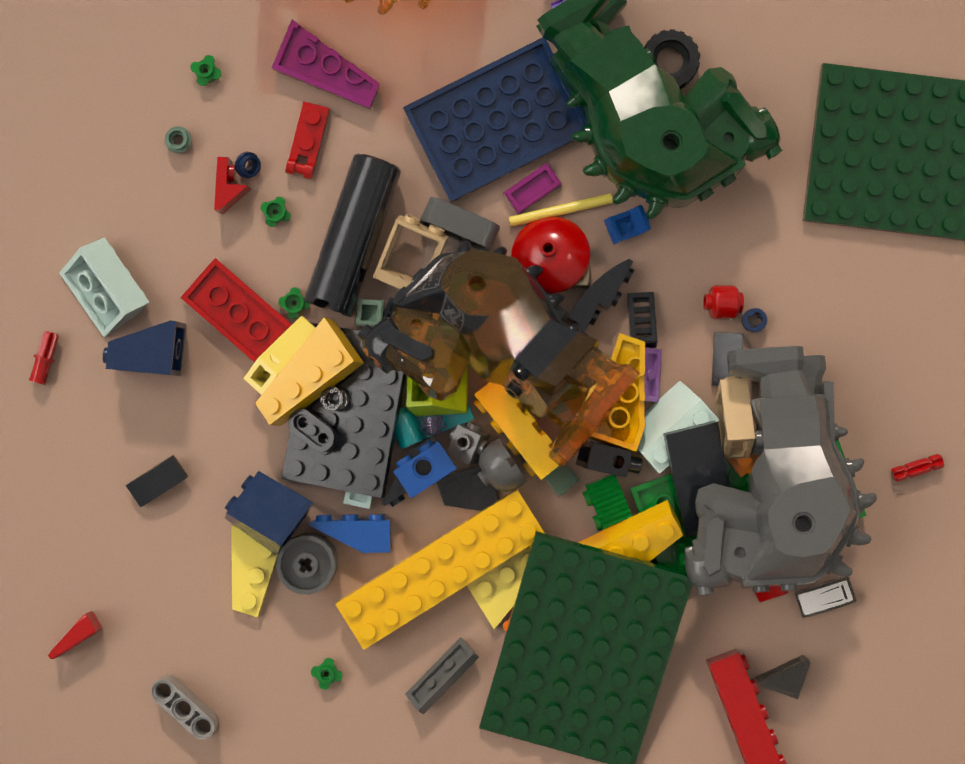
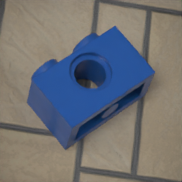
[393,440,457,499]

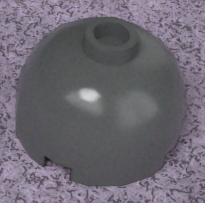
[477,438,527,492]

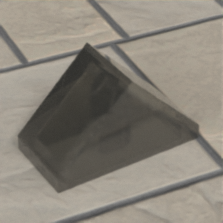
[755,655,811,699]

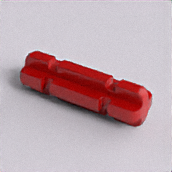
[891,454,944,482]

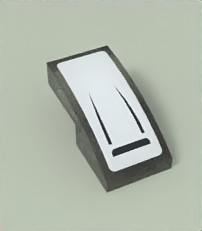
[795,576,857,618]

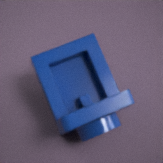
[604,205,651,245]

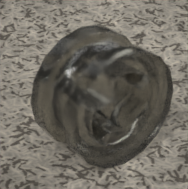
[320,387,348,411]

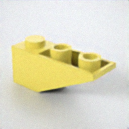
[243,316,316,395]

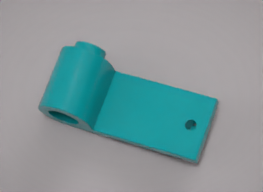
[395,403,475,449]

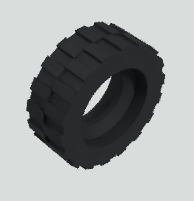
[644,29,700,89]

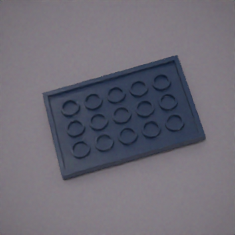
[403,37,587,203]

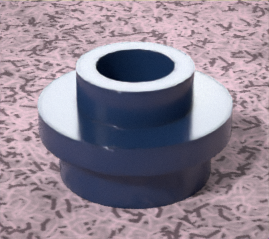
[235,151,261,178]

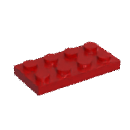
[180,258,292,363]

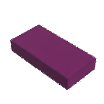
[503,163,562,215]

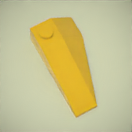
[583,333,645,452]

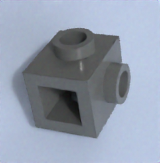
[447,421,490,465]

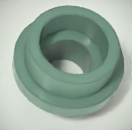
[165,126,192,153]

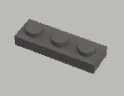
[405,637,479,715]

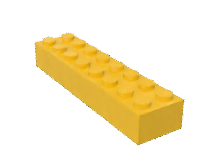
[335,489,545,650]

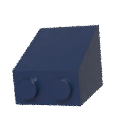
[103,320,186,376]
[224,471,313,556]

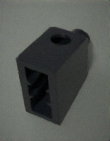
[576,439,642,477]

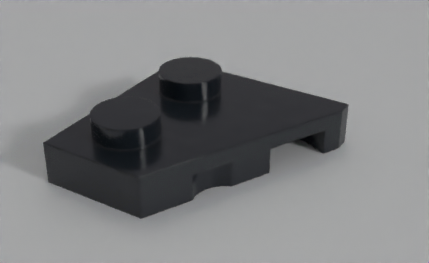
[437,466,498,511]

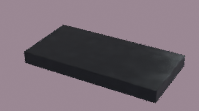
[663,420,730,537]

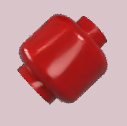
[703,285,744,320]

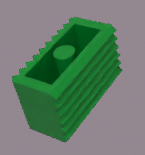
[582,474,632,531]

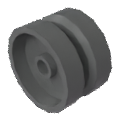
[276,533,339,595]

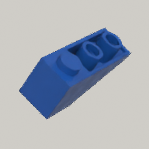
[309,514,392,553]

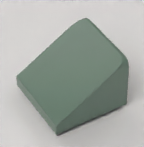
[355,299,384,327]
[544,462,579,497]

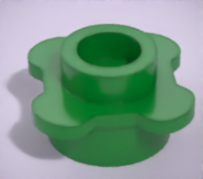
[190,55,221,86]
[260,197,291,227]
[278,287,310,319]
[311,658,342,690]

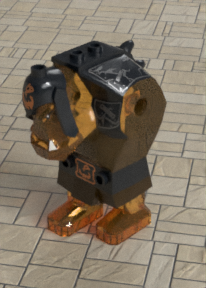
[357,241,640,468]

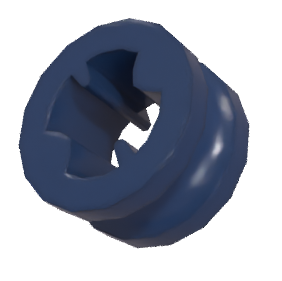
[742,308,767,332]

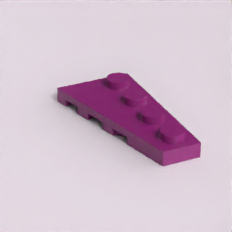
[272,19,380,109]

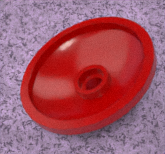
[511,216,591,294]

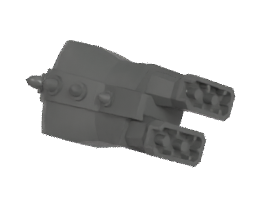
[684,346,877,595]

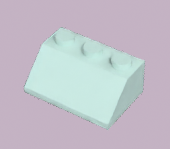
[59,237,150,337]
[637,380,719,474]

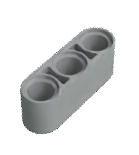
[151,675,219,740]

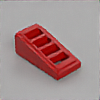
[48,611,103,660]

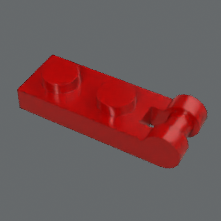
[285,101,330,179]

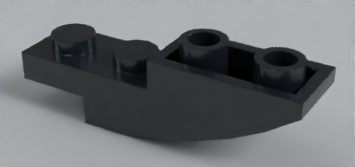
[567,259,634,336]

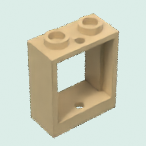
[373,214,449,289]
[715,376,755,460]

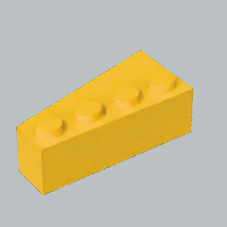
[255,317,364,426]
[473,375,567,480]
[577,500,683,562]

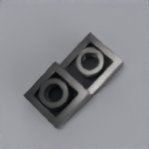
[125,455,189,507]

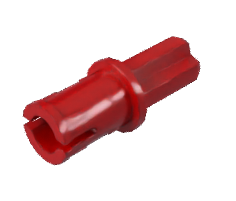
[29,331,59,385]

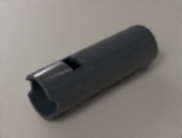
[303,153,401,317]

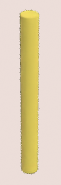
[508,193,613,227]

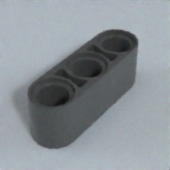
[420,197,500,252]

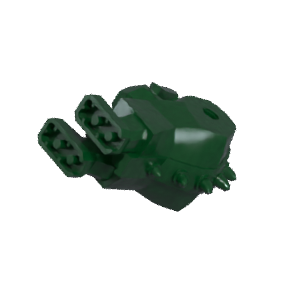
[536,0,783,219]

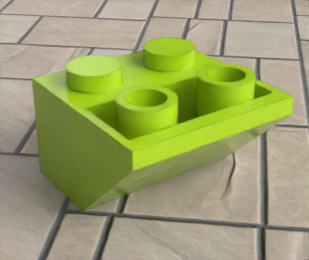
[406,354,469,416]

